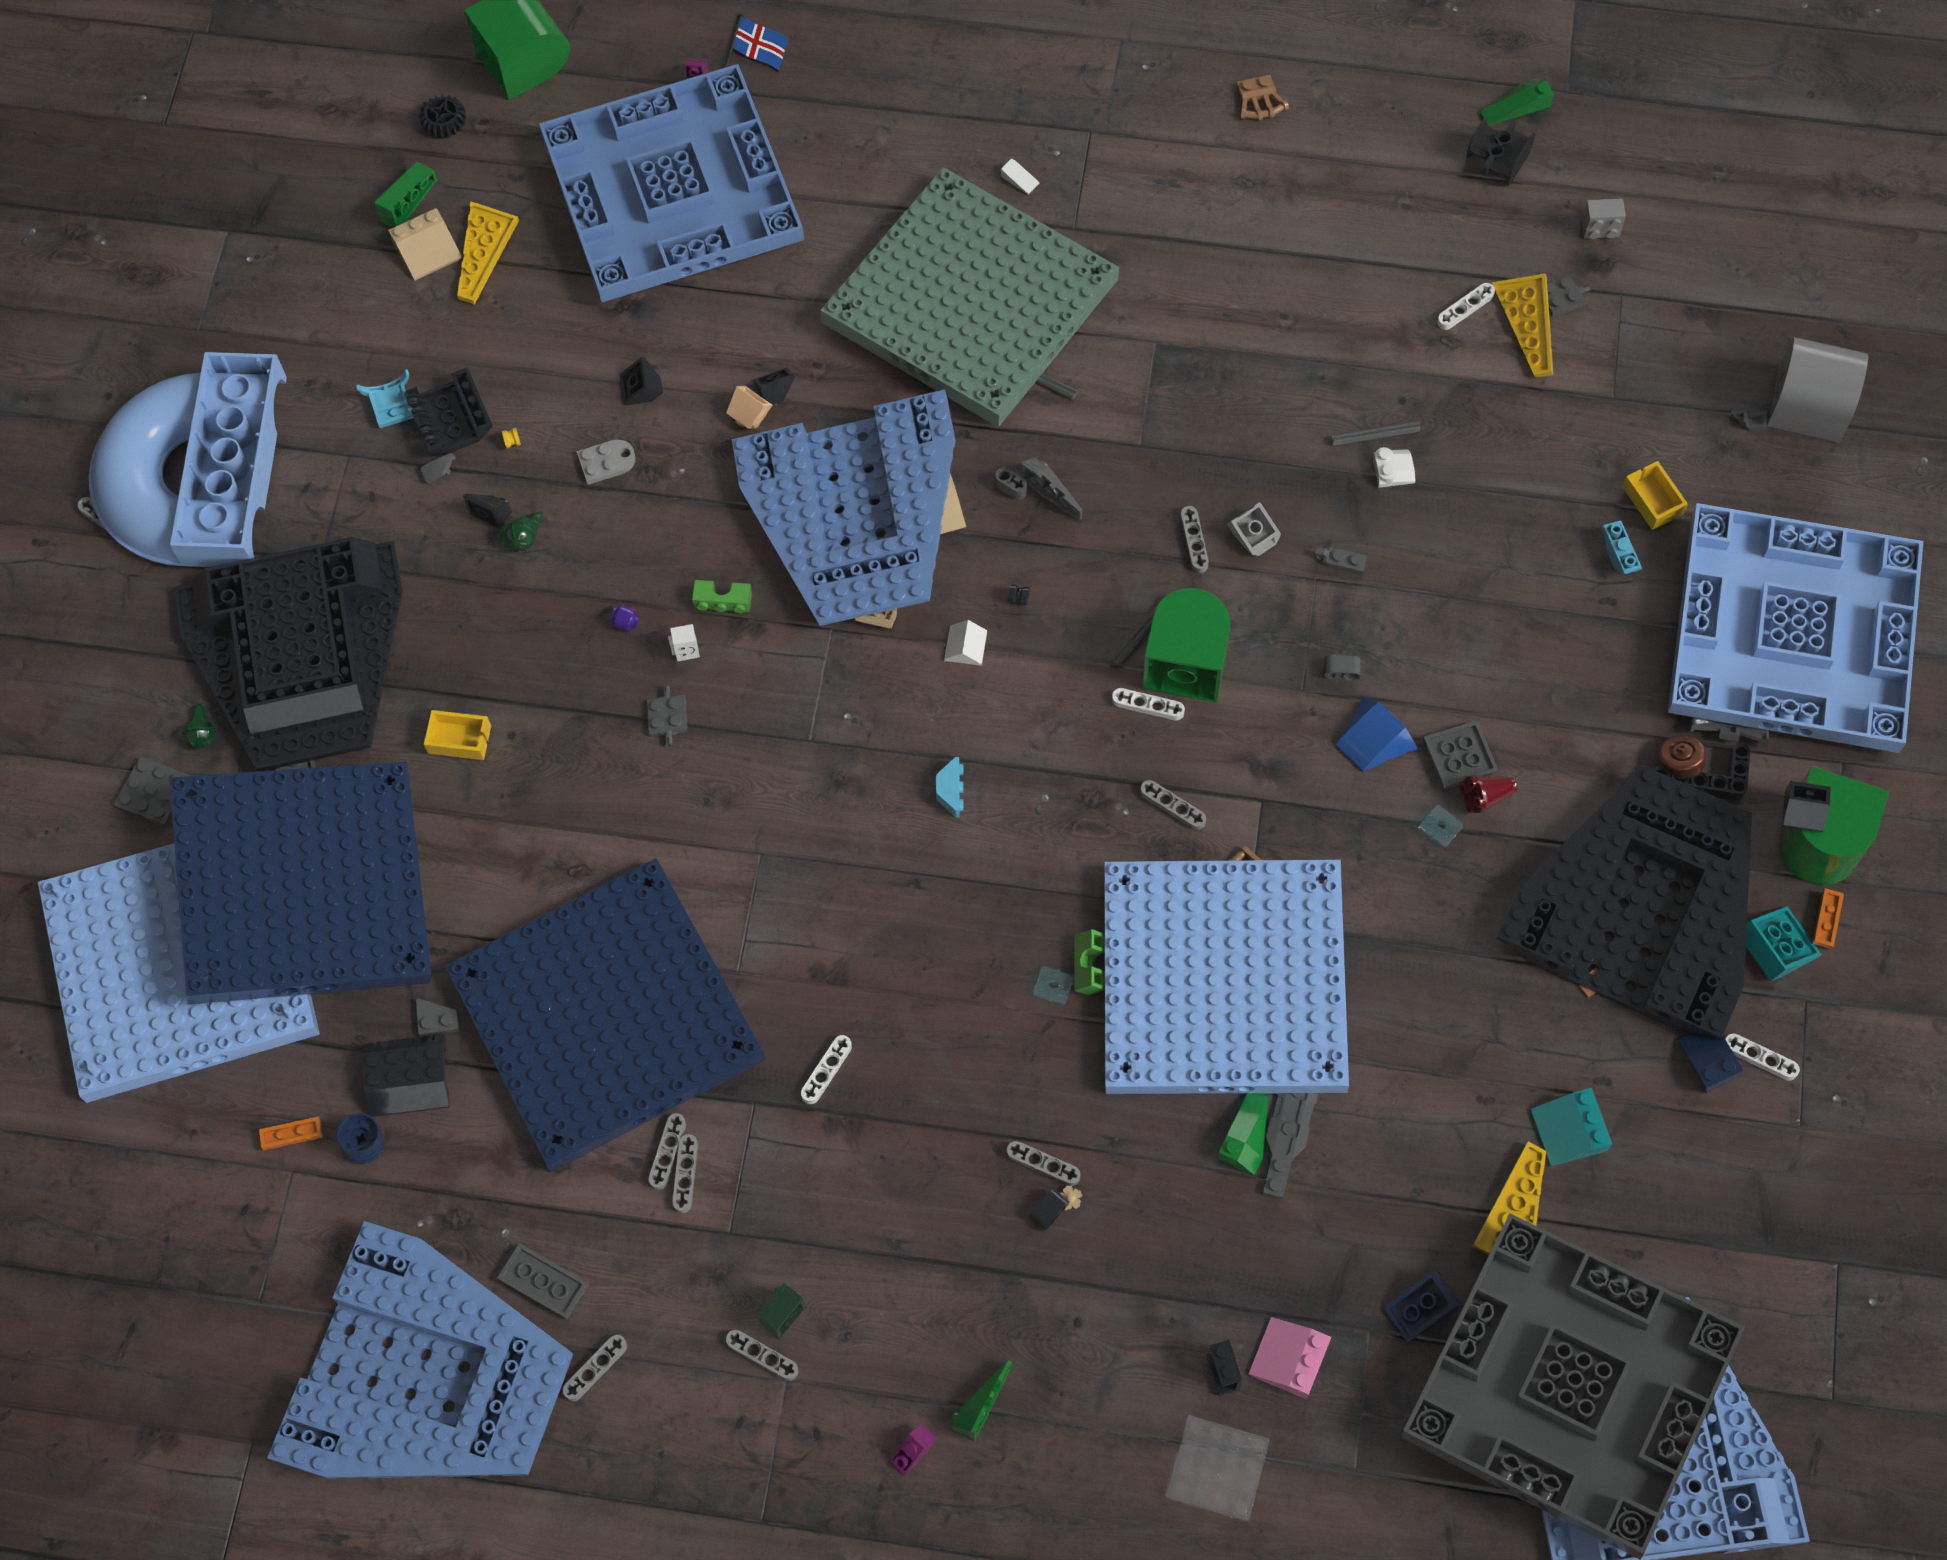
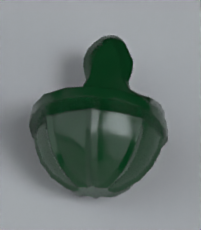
[499,511,543,550]
[182,704,216,749]

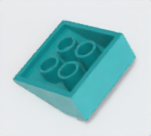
[1746,906,1822,981]
[1530,1088,1612,1167]

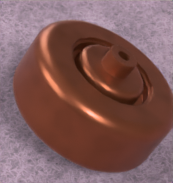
[1658,735,1706,779]

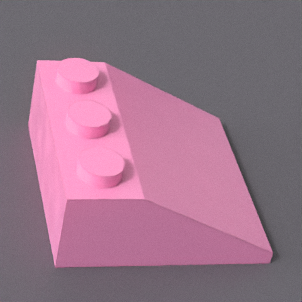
[1248,1317,1331,1400]

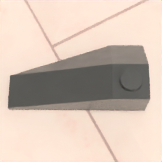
[1021,458,1082,521]

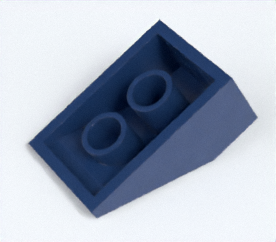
[1678,1032,1743,1093]
[1384,1271,1463,1342]

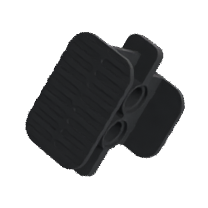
[1466,118,1535,186]

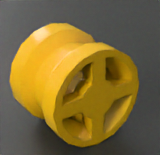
[502,428,521,448]

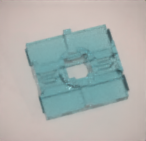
[1418,804,1464,847]
[1033,966,1074,1006]

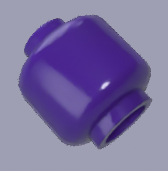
[610,604,639,632]

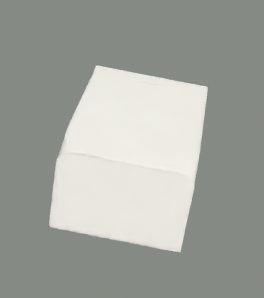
[1001,159,1039,195]

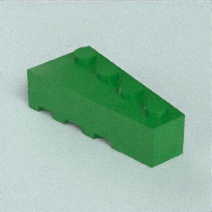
[374,162,437,228]

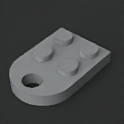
[576,440,635,485]

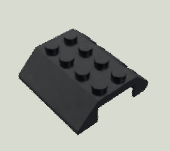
[404,367,493,455]
[362,1034,450,1117]

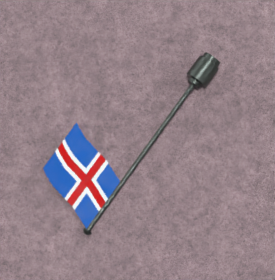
[724,13,788,72]

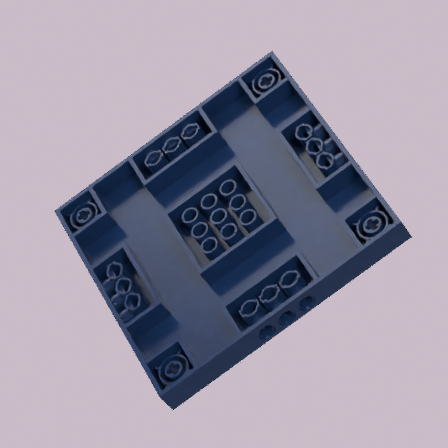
[169,762,431,1005]
[445,858,766,1172]

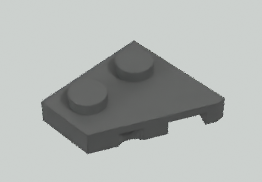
[416,998,459,1037]

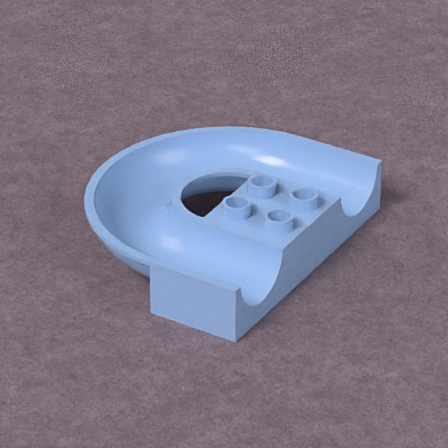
[89,352,287,567]

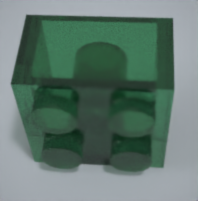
[757,1283,806,1340]

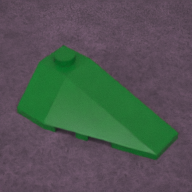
[1480,78,1554,126]
[1217,1093,1269,1176]
[951,1360,1012,1441]

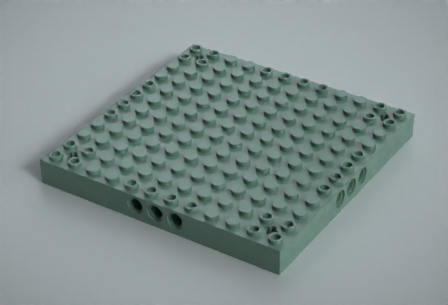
[820,167,1119,427]

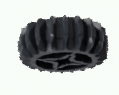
[419,94,466,138]

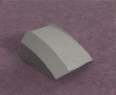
[1227,502,1281,556]

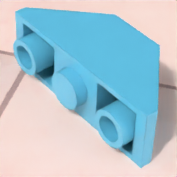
[1603,521,1642,574]
[936,757,963,818]

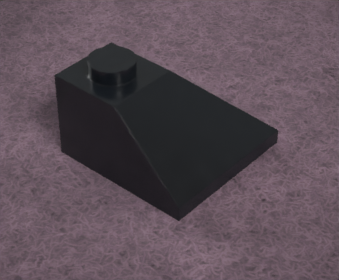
[620,357,663,405]
[753,367,795,407]
[463,494,512,529]

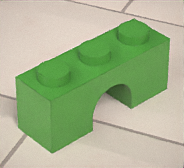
[692,580,752,613]
[1074,929,1105,995]

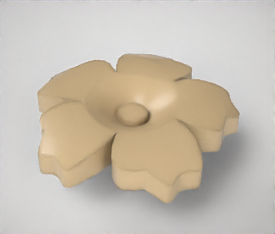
[1061,1185,1082,1210]

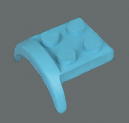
[356,369,414,428]

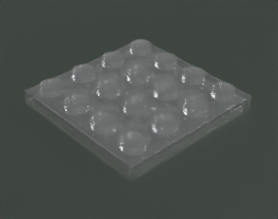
[1166,1415,1270,1522]

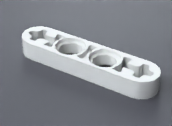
[1437,283,1495,330]
[1112,688,1185,721]
[1725,1034,1800,1081]
[801,1035,852,1104]

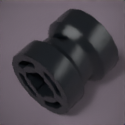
[1008,584,1030,605]

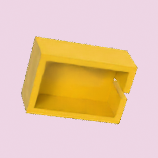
[1622,461,1688,530]
[424,710,491,760]

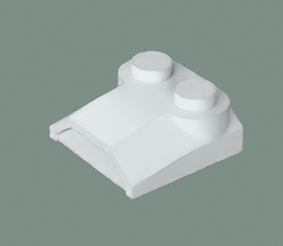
[1372,447,1415,488]

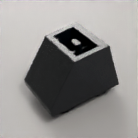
[1782,781,1831,832]

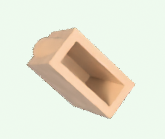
[727,386,773,429]

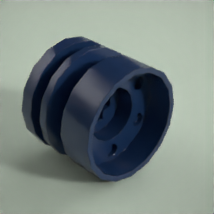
[337,1113,384,1164]

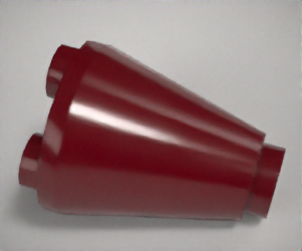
[1460,775,1517,813]

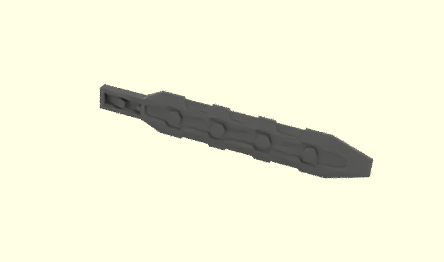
[1263,1093,1318,1200]

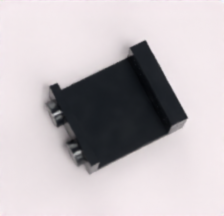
[1207,1340,1242,1396]

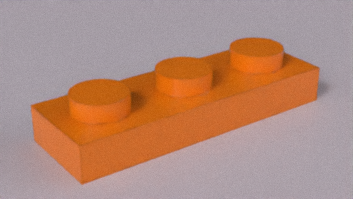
[1812,888,1844,949]
[259,1116,323,1151]

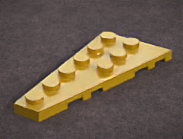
[457,201,519,305]
[1492,274,1553,378]
[1472,1141,1546,1256]

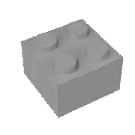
[1581,199,1626,239]

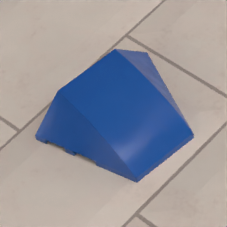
[1336,697,1417,772]

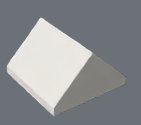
[944,620,987,666]

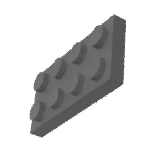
[497,1243,589,1320]

